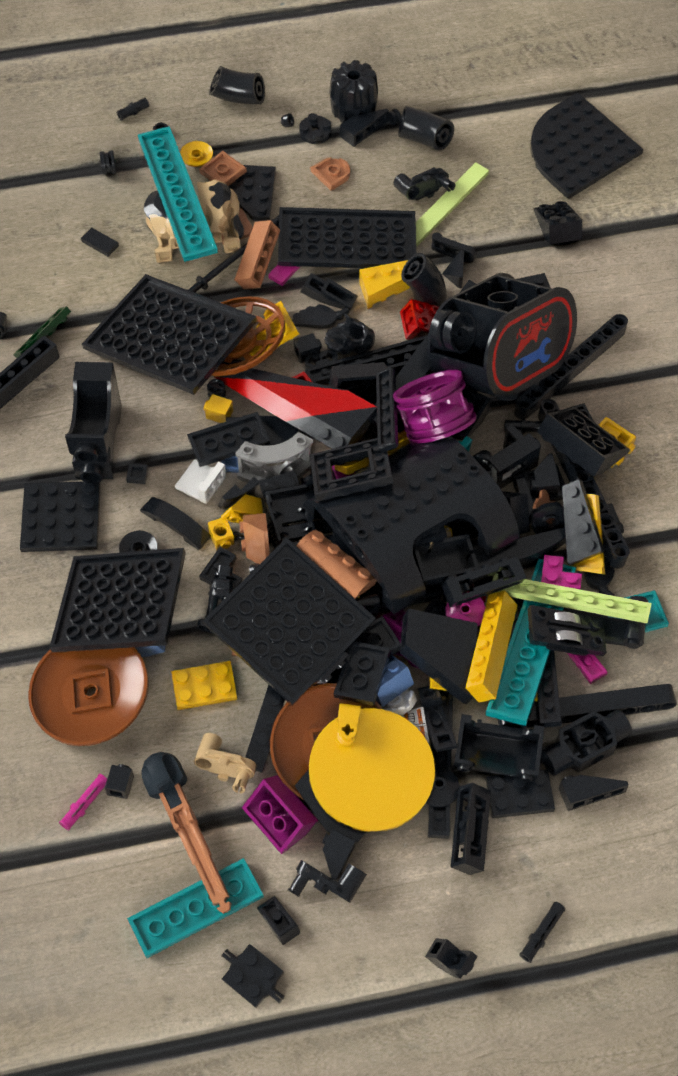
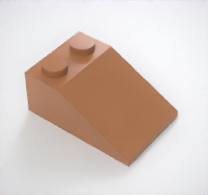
[239,513,270,564]

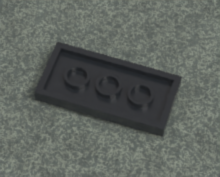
[187,412,270,467]

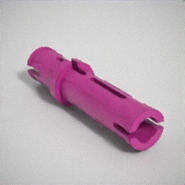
[59,774,107,831]

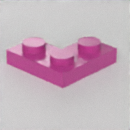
[541,555,582,590]

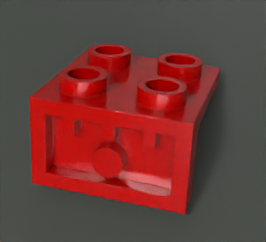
[400,299,439,340]

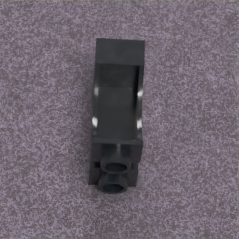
[65,362,122,484]

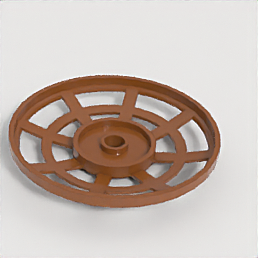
[211,296,285,376]

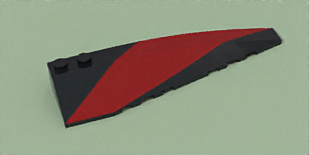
[214,361,377,449]

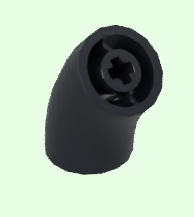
[209,66,265,105]
[398,106,454,151]
[401,253,447,307]

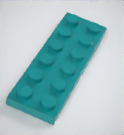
[127,858,264,959]

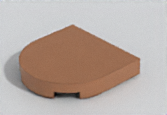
[310,157,350,191]

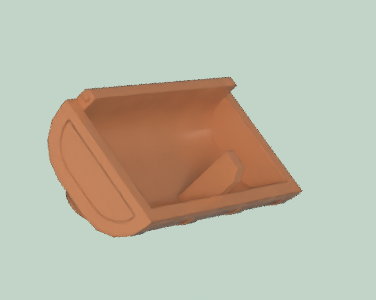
[296,529,376,599]

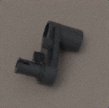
[393,167,456,201]
[288,860,367,903]

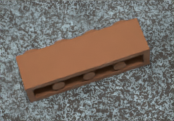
[234,220,280,290]

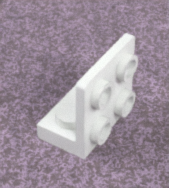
[175,460,226,504]

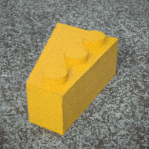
[359,260,410,309]

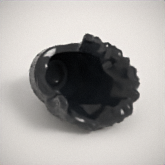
[324,314,375,355]

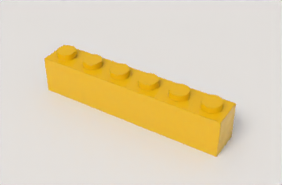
[466,590,517,703]

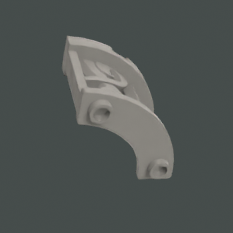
[235,432,313,485]

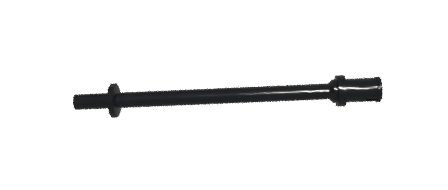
[188,215,279,293]

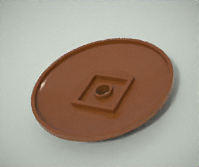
[28,647,149,746]
[270,683,382,800]

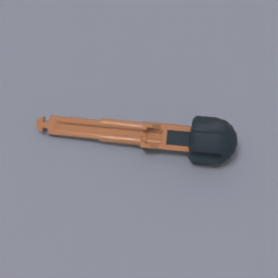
[141,752,231,914]

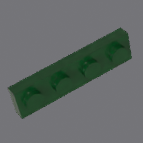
[13,306,71,358]

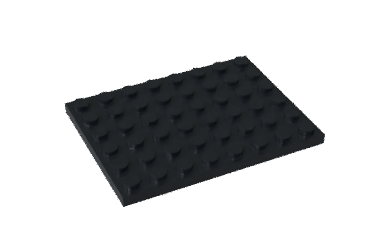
[82,274,257,395]

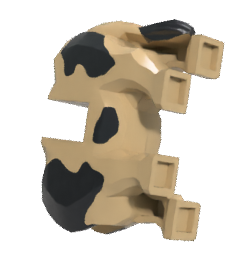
[144,179,244,263]

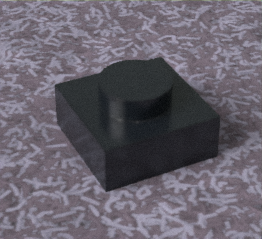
[126,463,148,484]

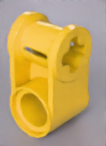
[337,703,361,746]

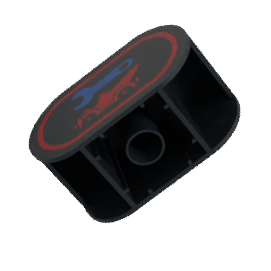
[427,273,577,401]

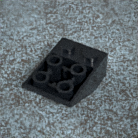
[534,201,583,245]

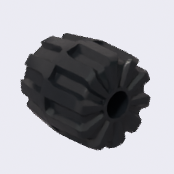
[329,60,378,122]

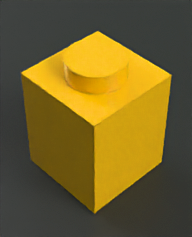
[204,394,233,423]

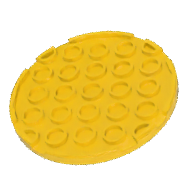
[309,708,435,832]

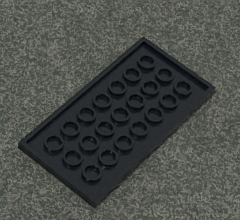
[278,207,416,268]

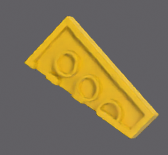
[567,494,605,574]

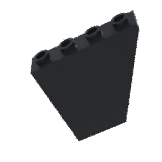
[400,609,479,704]

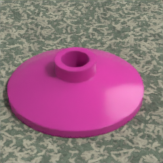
[446,591,485,626]

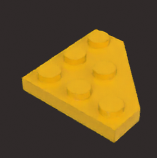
[249,301,299,359]

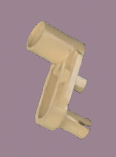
[194,733,257,793]

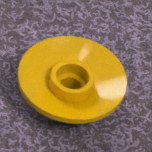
[180,141,213,167]

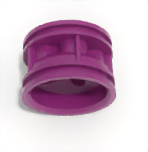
[393,370,477,443]

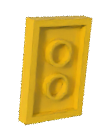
[171,661,237,710]

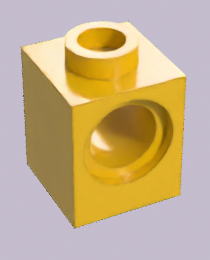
[208,518,234,550]

